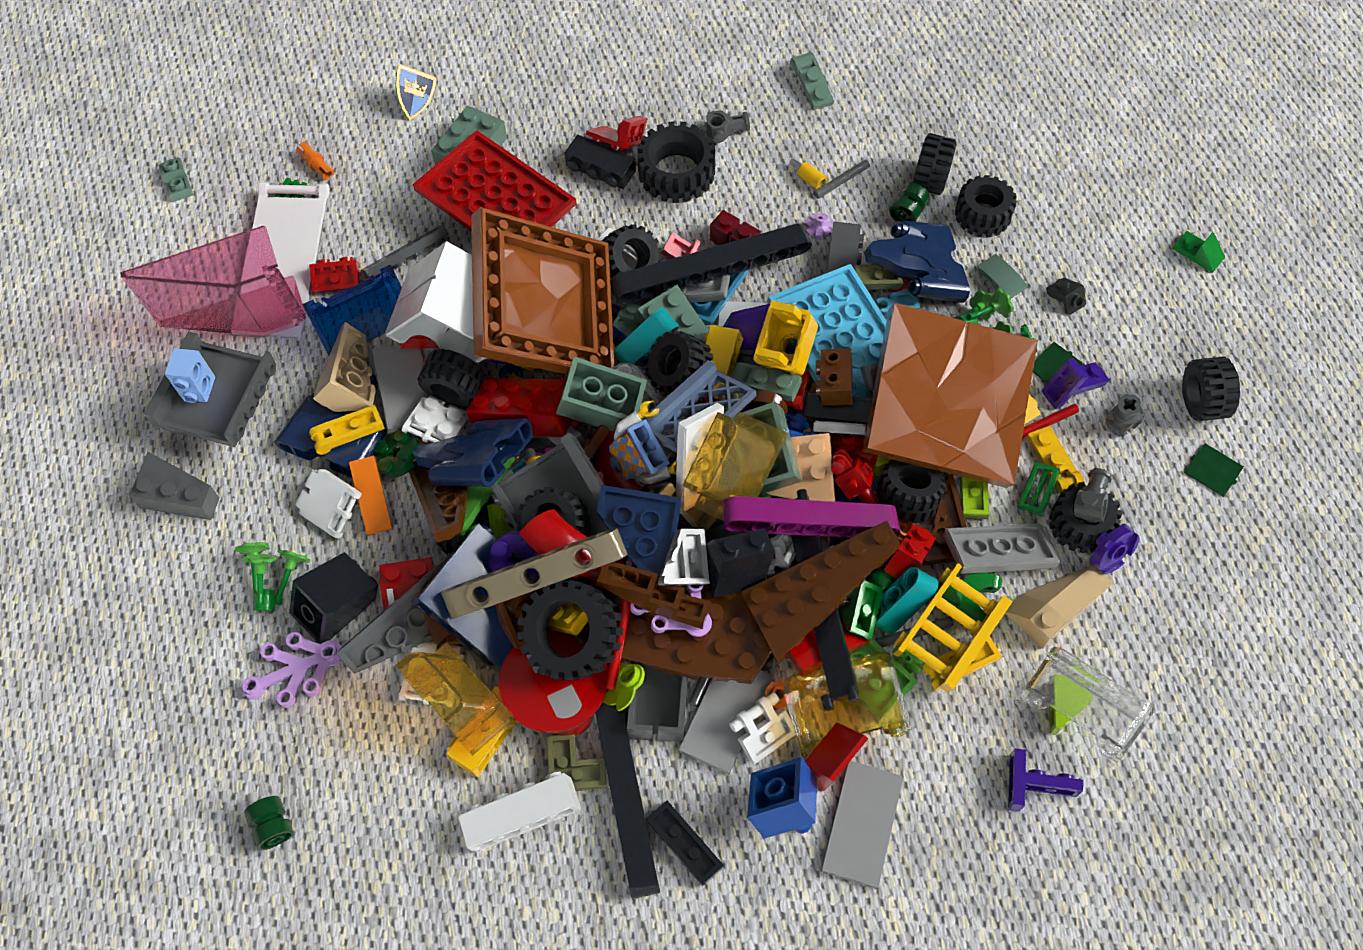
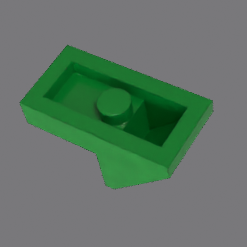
[1173,231,1225,273]
[838,581,883,640]

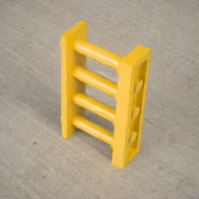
[894,563,1013,693]

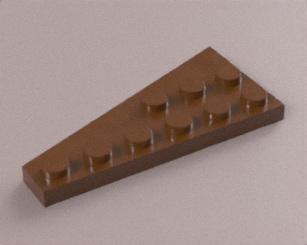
[409,461,470,543]
[741,521,900,664]

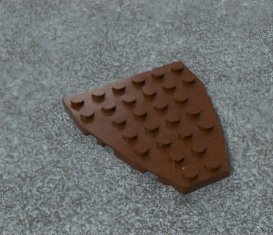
[567,524,772,684]

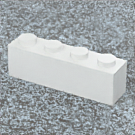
[458,772,581,852]

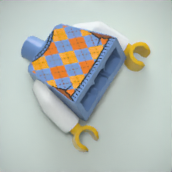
[609,400,677,485]

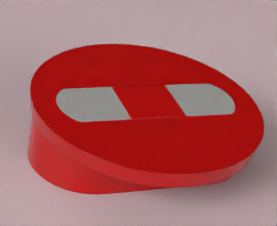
[498,631,608,737]

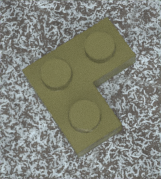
[853,263,903,290]
[547,734,607,791]

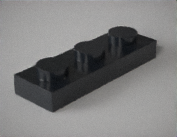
[646,800,724,887]

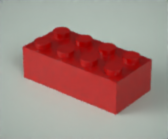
[466,378,573,437]

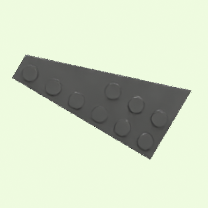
[335,548,456,674]

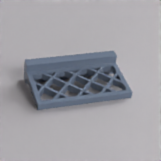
[642,360,757,453]

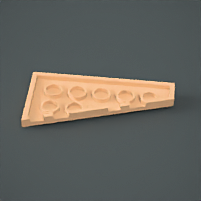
[722,433,835,502]

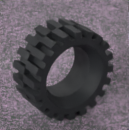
[637,121,715,203]
[517,580,623,680]

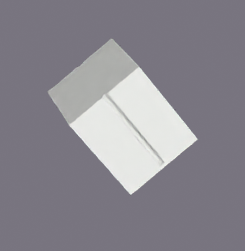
[385,241,487,363]

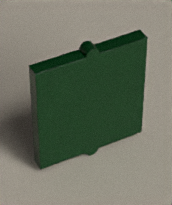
[1033,342,1086,383]
[1184,443,1244,497]

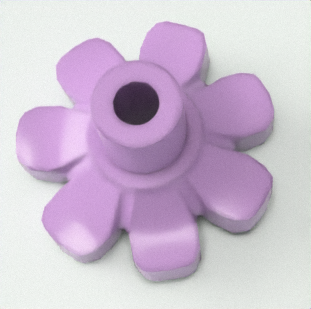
[805,214,833,239]

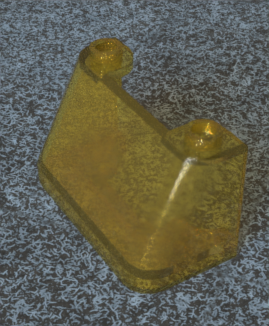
[784,652,912,757]

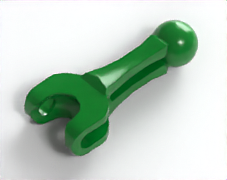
[865,567,1003,629]

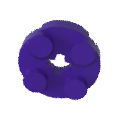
[1090,523,1139,574]
[489,530,539,579]

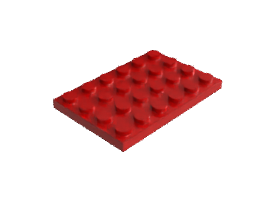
[412,130,577,232]

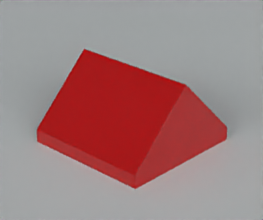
[805,722,869,791]

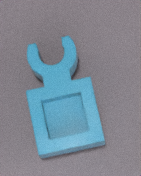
[876,290,921,317]

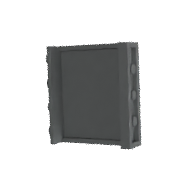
[144,331,277,447]
[491,433,608,537]

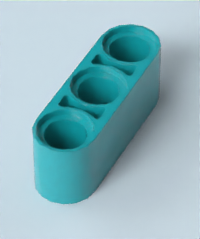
[614,307,680,372]
[875,567,938,634]

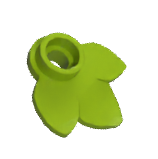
[603,662,645,711]

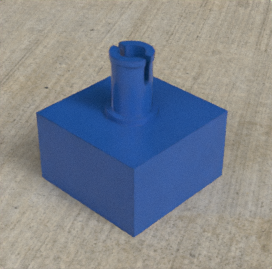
[747,757,817,839]

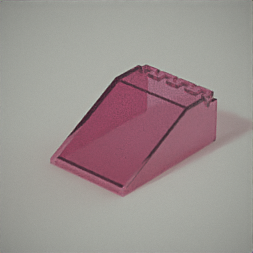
[120,226,306,337]

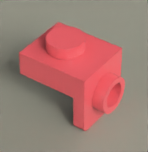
[661,232,701,259]

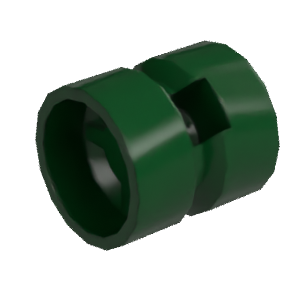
[889,182,930,222]
[244,795,294,850]

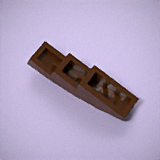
[597,562,711,629]

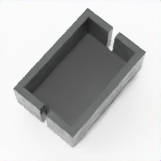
[627,664,688,742]

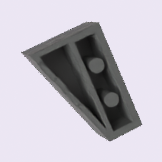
[129,452,220,520]

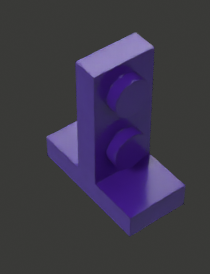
[1041,358,1110,409]
[1008,748,1083,812]

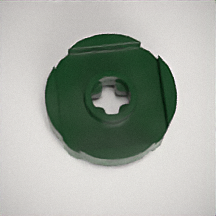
[373,428,421,478]

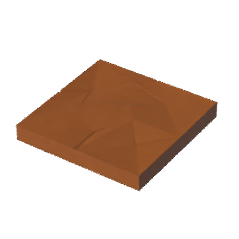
[471,207,615,374]
[862,303,1038,488]

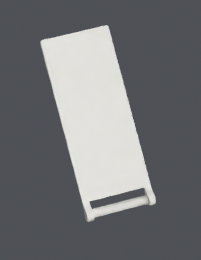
[231,182,329,337]

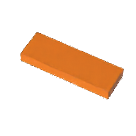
[349,456,393,536]

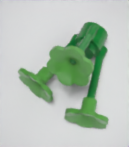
[953,288,1014,333]
[235,542,310,611]

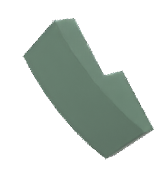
[158,157,194,202]
[977,254,1028,299]

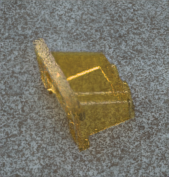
[682,412,788,521]
[396,642,514,756]

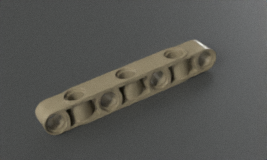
[441,528,628,619]

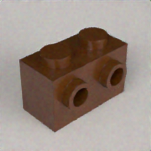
[816,349,853,406]

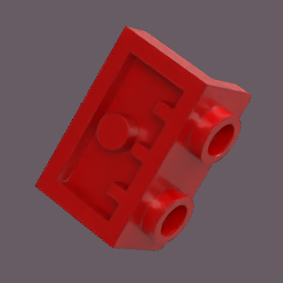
[309,257,361,293]

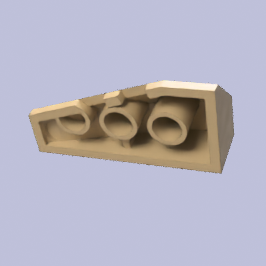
[313,322,376,412]
[1005,565,1114,649]

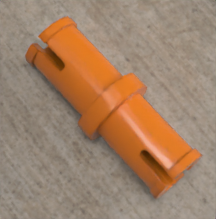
[296,142,334,181]

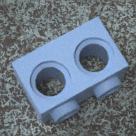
[165,348,215,403]

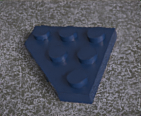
[597,485,682,578]

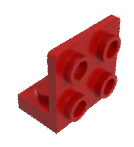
[585,116,648,151]

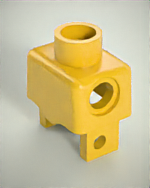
[753,300,818,376]

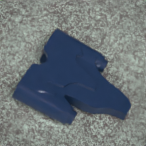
[864,221,970,303]
[274,374,387,478]
[412,418,533,487]

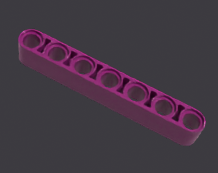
[722,496,900,538]

